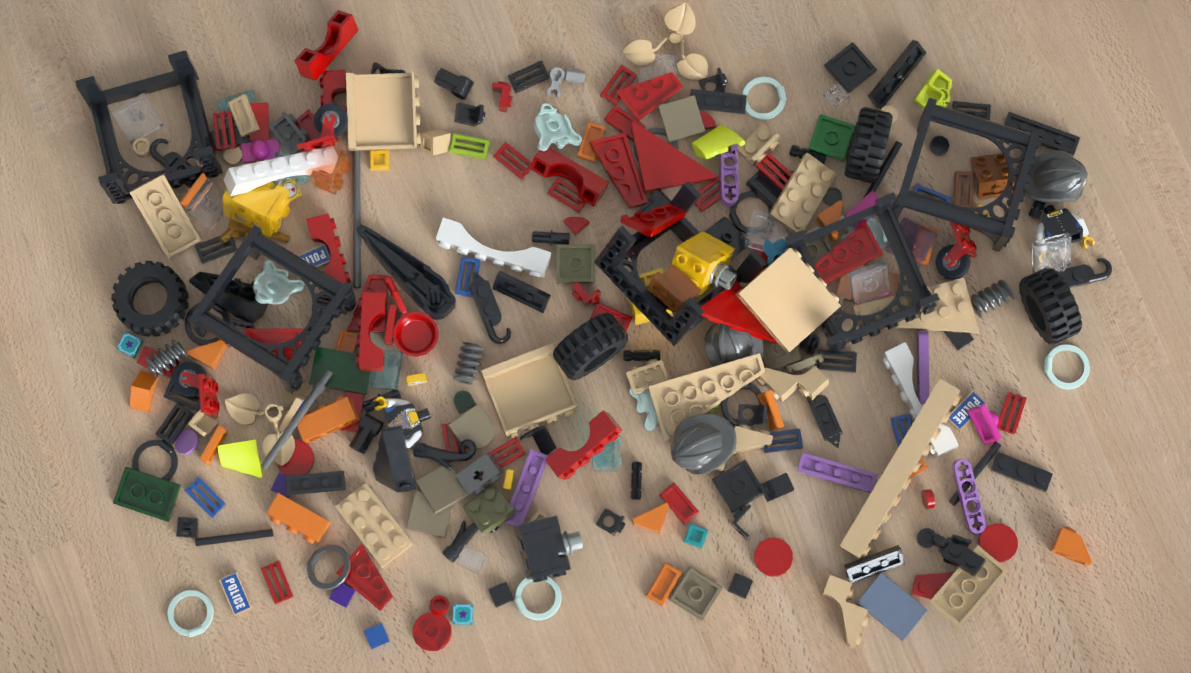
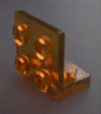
[310,149,351,195]

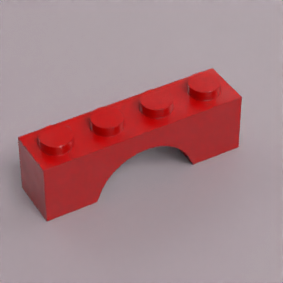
[294,10,359,81]
[529,147,609,207]
[306,213,351,284]
[356,292,387,372]
[545,410,623,480]

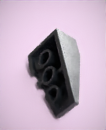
[189,272,268,323]
[373,425,416,493]

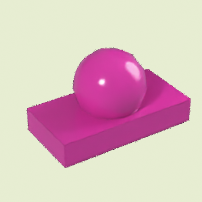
[241,139,281,163]
[967,404,1002,444]

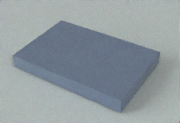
[857,573,927,641]

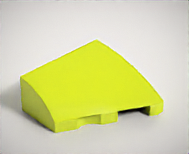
[913,69,952,109]
[692,125,745,159]
[217,439,263,478]

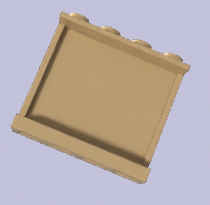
[346,71,421,151]
[736,247,841,352]
[481,343,578,438]

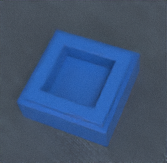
[364,623,390,649]

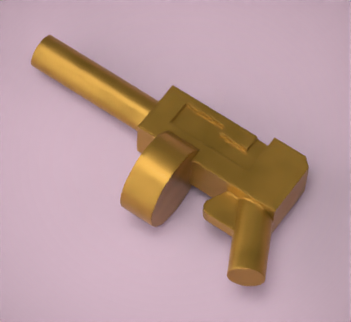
[219,217,290,244]

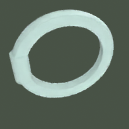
[742,77,787,120]
[1044,344,1090,389]
[514,576,561,620]
[167,590,214,637]

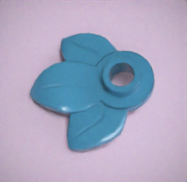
[763,239,786,266]

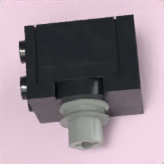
[514,516,583,583]

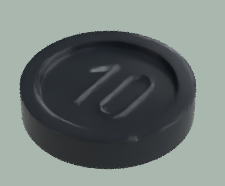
[823,187,842,206]

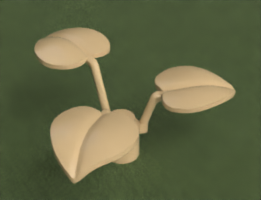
[623,1,709,80]
[225,383,315,465]

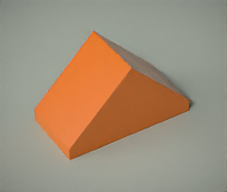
[816,200,843,242]
[187,340,227,370]
[130,371,159,413]
[632,503,669,534]

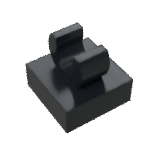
[176,517,199,538]

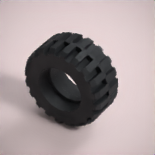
[844,107,893,183]
[111,261,189,337]
[1019,267,1082,345]
[553,312,628,380]

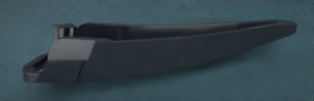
[356,225,456,320]

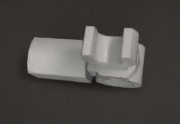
[546,66,585,97]

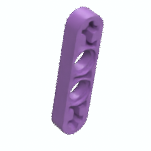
[719,144,739,207]
[917,330,929,404]
[952,459,986,534]

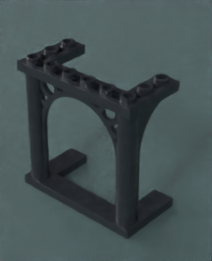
[75,50,223,204]
[893,98,1042,252]
[594,181,768,346]
[785,192,940,352]
[189,225,356,394]

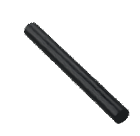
[863,141,902,198]
[949,441,1001,506]
[195,529,274,546]

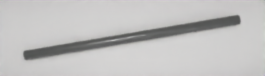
[353,151,361,288]

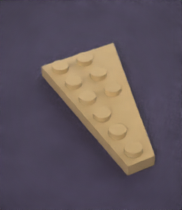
[853,278,980,334]
[648,353,765,441]

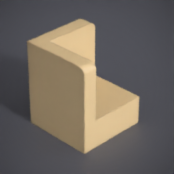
[421,129,450,155]
[188,410,219,439]

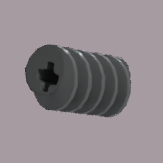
[971,279,1015,318]
[145,339,189,378]
[453,342,485,385]

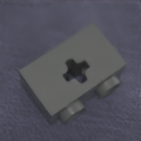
[456,453,504,495]

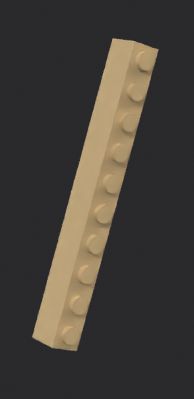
[840,379,962,559]

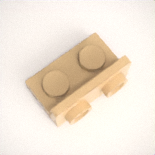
[738,123,780,166]
[626,359,669,395]

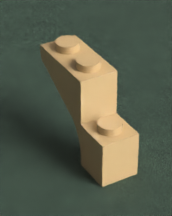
[755,366,829,402]
[714,424,773,473]
[822,575,869,648]

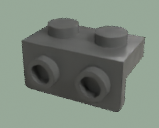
[269,111,309,155]

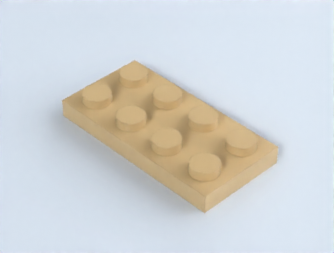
[768,153,837,233]
[129,173,201,258]
[335,483,413,568]
[928,546,1008,630]

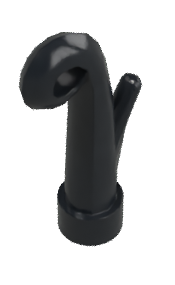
[413,439,476,470]
[442,521,499,563]

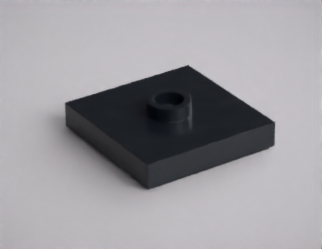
[824,42,877,94]
[704,217,751,259]
[712,460,763,513]

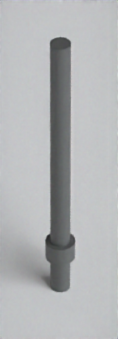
[260,370,333,470]

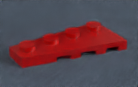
[589,133,648,209]
[815,220,883,284]

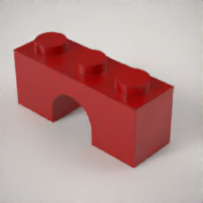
[320,70,348,129]

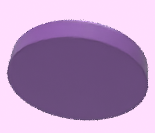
[175,430,199,455]

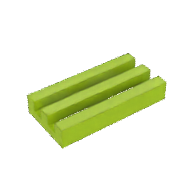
[449,133,490,160]

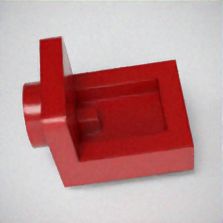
[492,81,513,113]
[571,281,601,307]

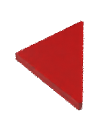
[631,121,717,192]
[701,281,777,345]

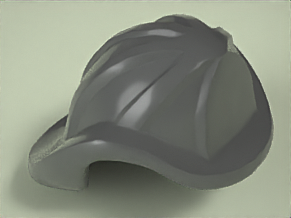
[1023,150,1088,203]
[704,323,764,366]
[671,413,737,475]

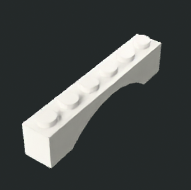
[224,146,340,196]
[436,218,552,279]
[882,342,959,458]

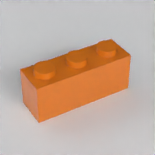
[297,396,360,444]
[267,493,331,544]

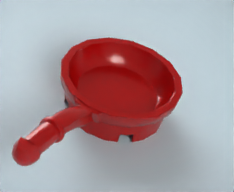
[385,276,439,357]

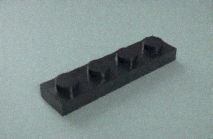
[868,40,926,109]
[1004,112,1080,156]

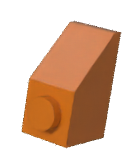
[1050,527,1092,567]

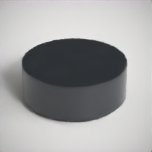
[930,136,949,156]
[917,528,936,548]

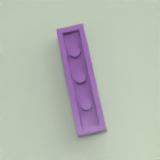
[504,449,548,527]
[797,452,877,493]

